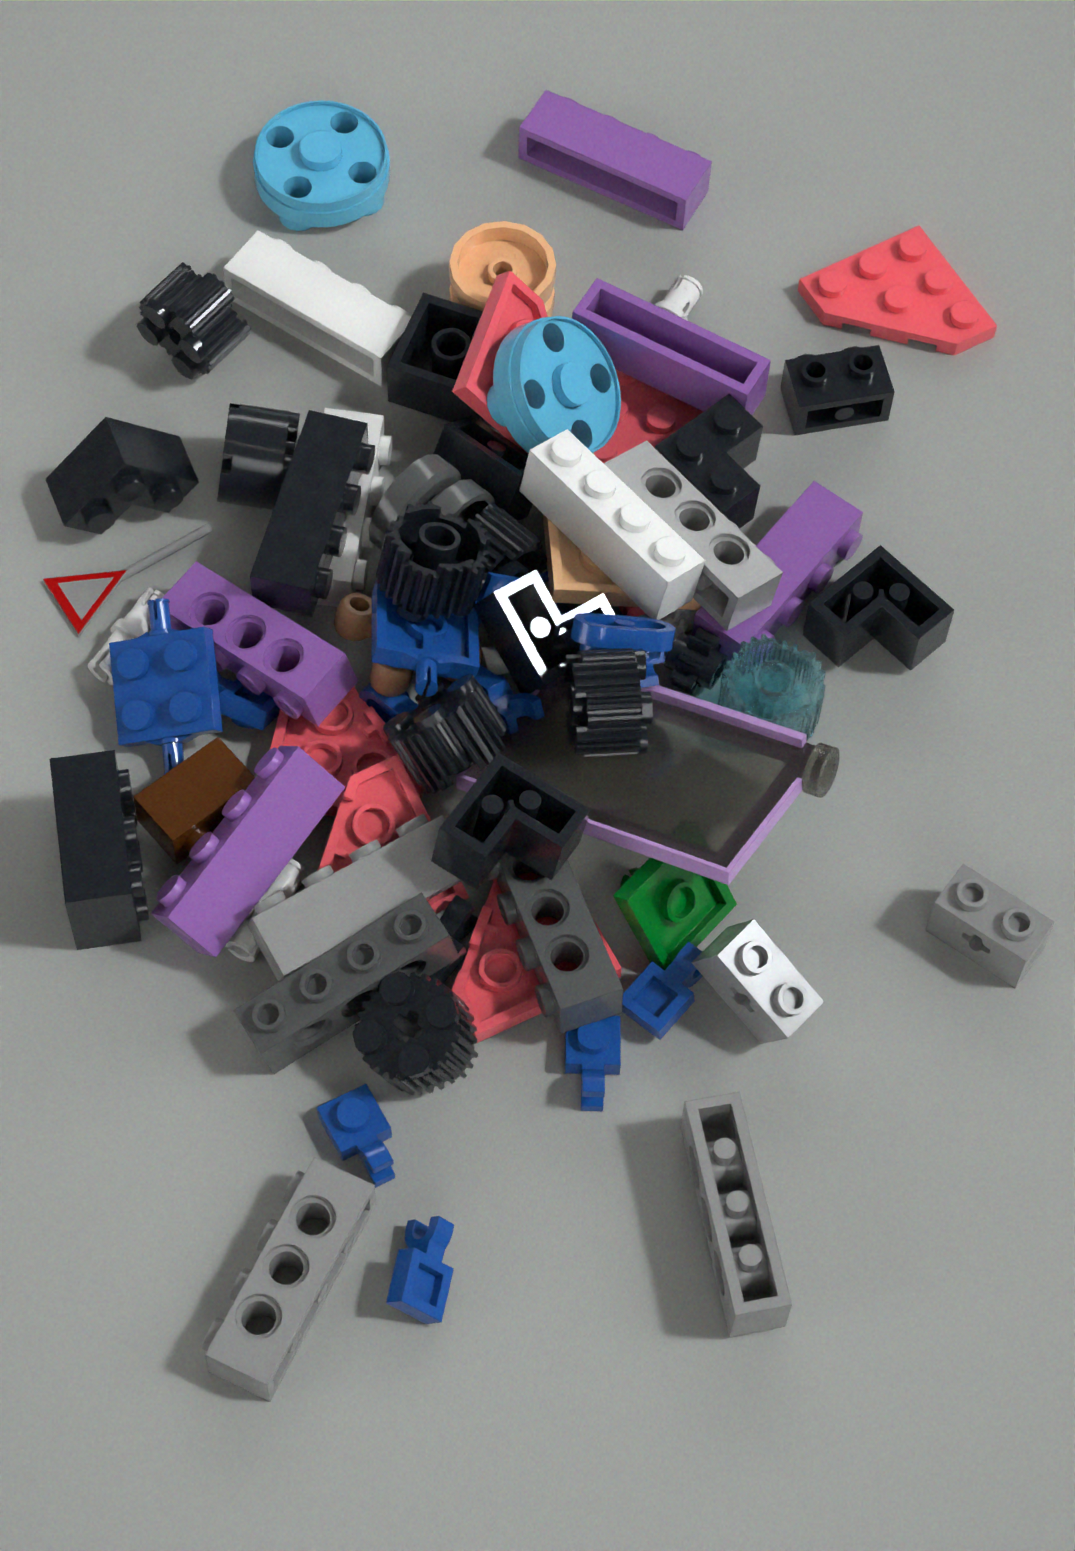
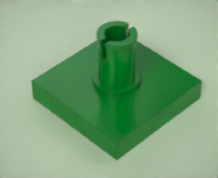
[613,823,737,971]

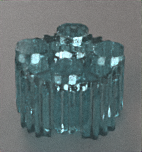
[717,634,826,741]

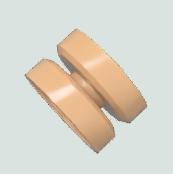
[449,221,556,317]

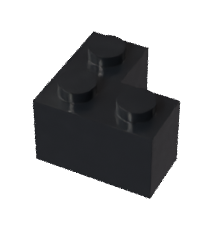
[655,394,763,529]
[45,417,199,535]
[802,545,954,671]
[474,570,615,693]
[431,752,591,890]

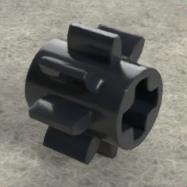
[664,627,728,695]

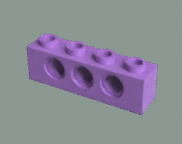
[162,561,358,726]

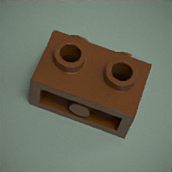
[133,737,255,865]

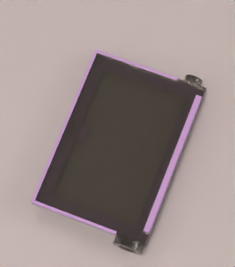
[456,675,840,885]

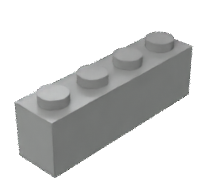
[247,814,462,982]

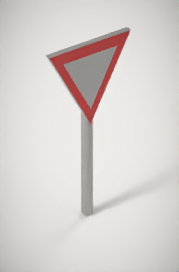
[43,524,212,637]

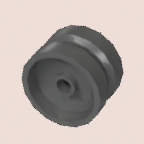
[369,454,495,550]

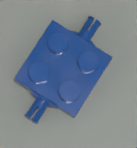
[371,579,480,697]
[109,598,223,774]

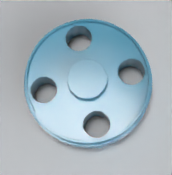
[253,100,390,231]
[487,316,621,453]

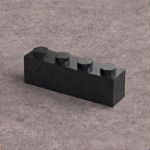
[250,410,375,617]

